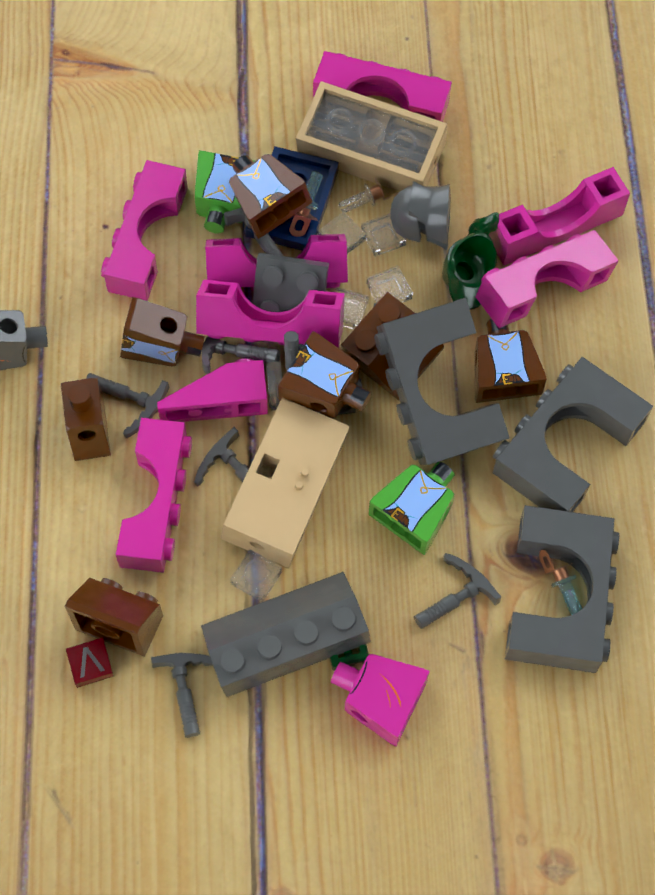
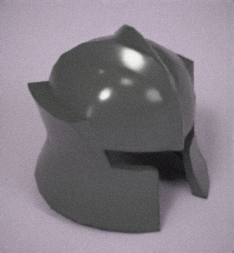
[390,181,451,250]

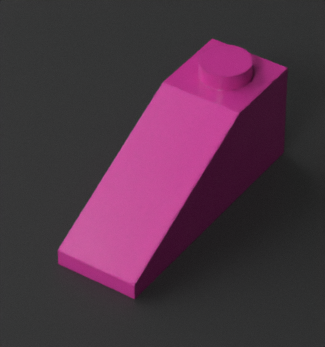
[157,358,268,422]

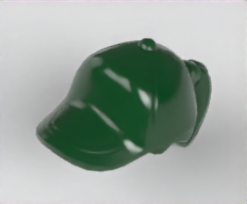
[442,212,500,310]

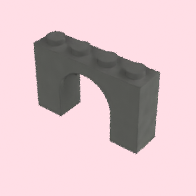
[374,298,510,465]
[493,357,653,512]
[505,505,620,673]

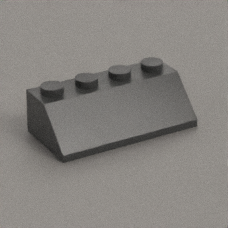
[201,572,371,697]

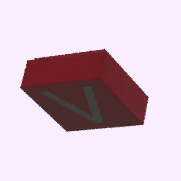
[66,637,114,688]

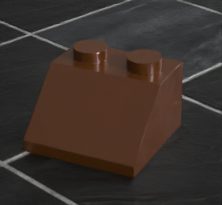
[341,292,444,400]
[65,577,163,657]

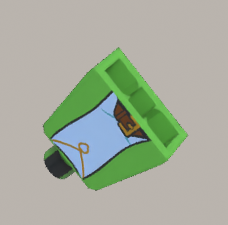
[195,150,255,234]
[368,462,455,555]

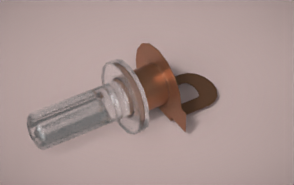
[339,178,399,213]

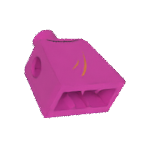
[331,654,430,746]

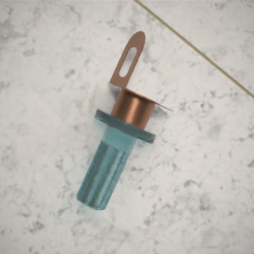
[289,171,323,237]
[539,550,582,615]

